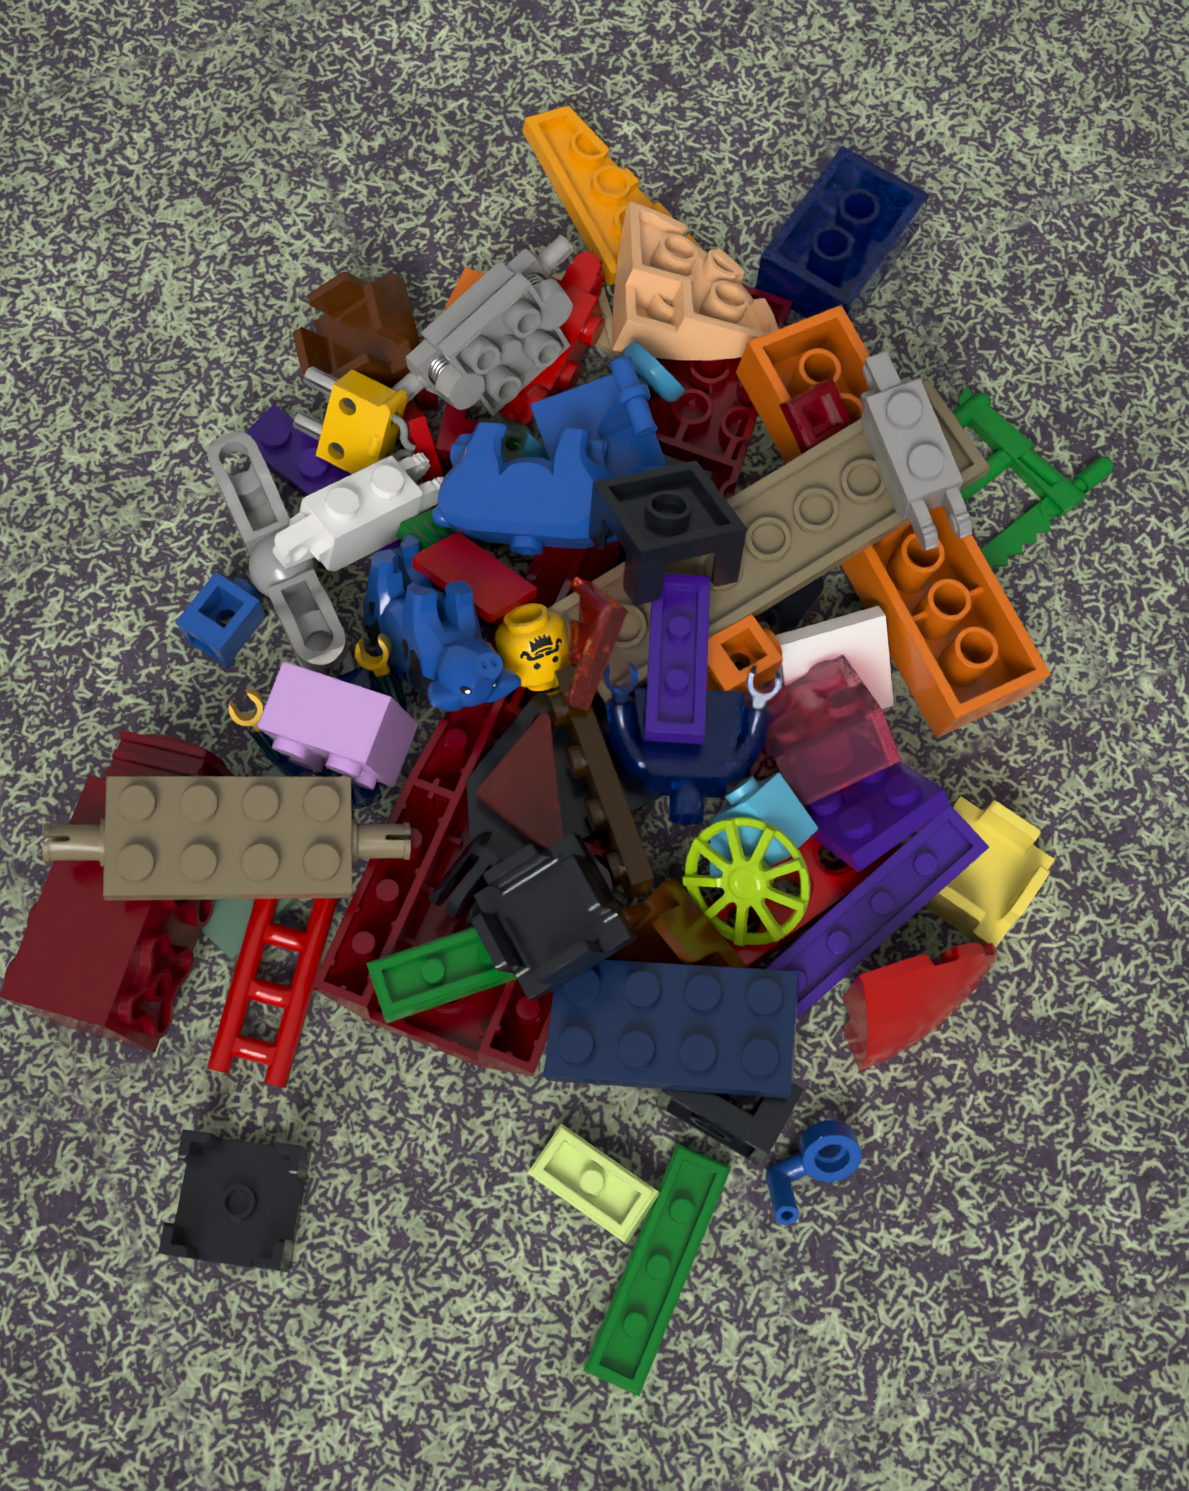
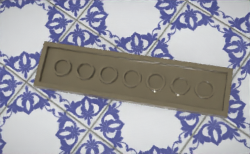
[547,378,990,707]

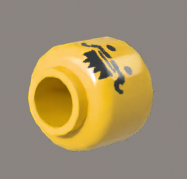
[494,603,574,691]

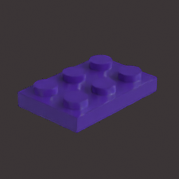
[779,727,950,872]

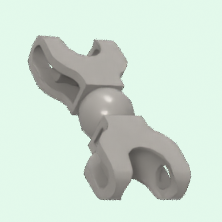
[207,432,357,685]

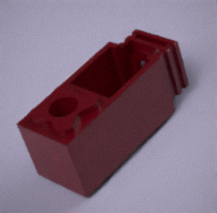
[0,730,235,1053]

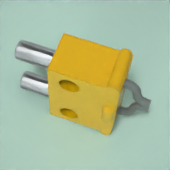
[293,367,416,474]

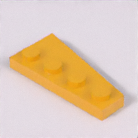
[522,106,700,286]

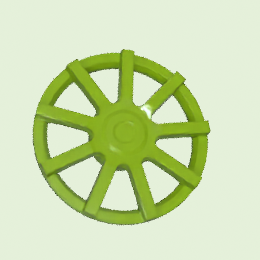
[682,817,810,946]

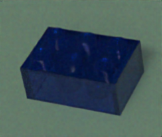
[755,146,929,323]

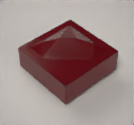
[779,378,853,454]

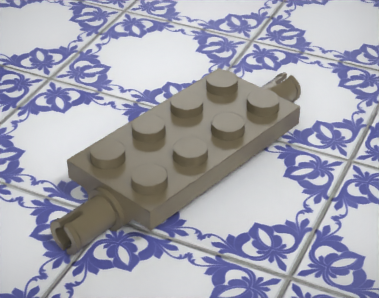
[42,776,411,900]

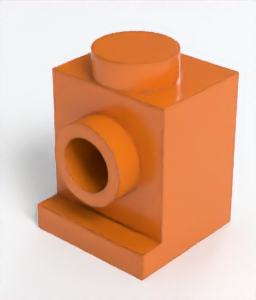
[706,614,783,712]

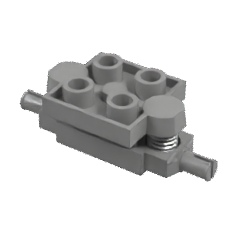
[391,234,575,416]

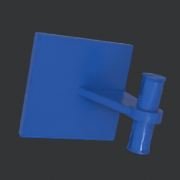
[530,356,667,475]

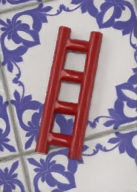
[206,898,338,1088]

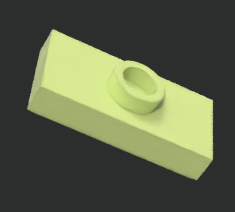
[528,1124,660,1244]

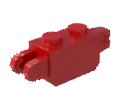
[499,251,606,430]

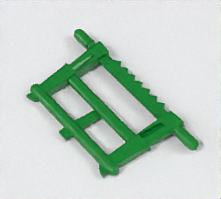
[952,387,1113,573]

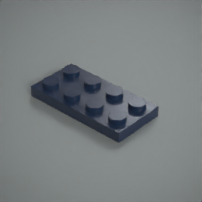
[544,960,799,1098]

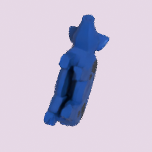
[363,535,521,712]

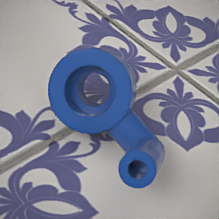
[766,1120,862,1225]

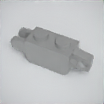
[861,351,973,551]

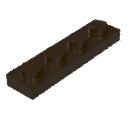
[546,665,654,900]

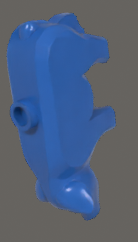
[432,422,667,555]

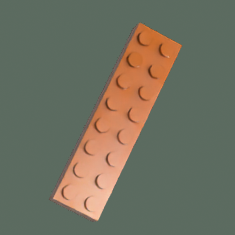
[736,305,1051,738]

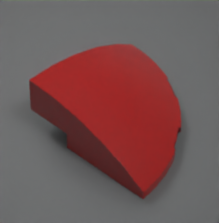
[842,942,999,1071]

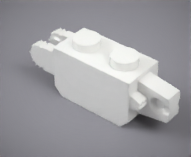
[273,452,444,572]

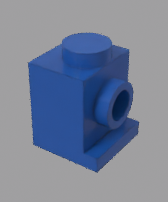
[176,572,266,669]

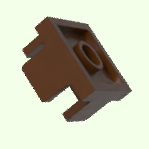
[292,272,420,388]
[604,878,748,968]

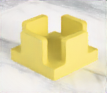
[924,796,1055,947]

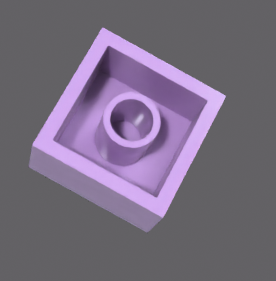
[257,661,418,790]

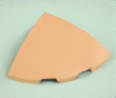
[612,201,779,360]

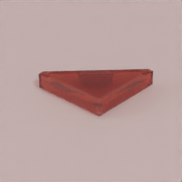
[565,577,628,711]
[475,711,563,848]

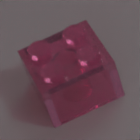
[743,654,901,807]

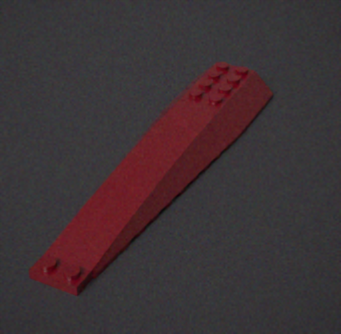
[312,284,793,1076]

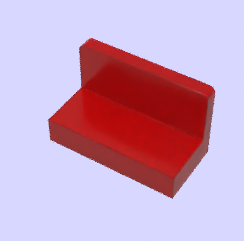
[412,532,538,627]

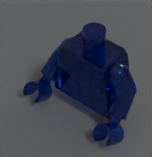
[600,660,782,825]

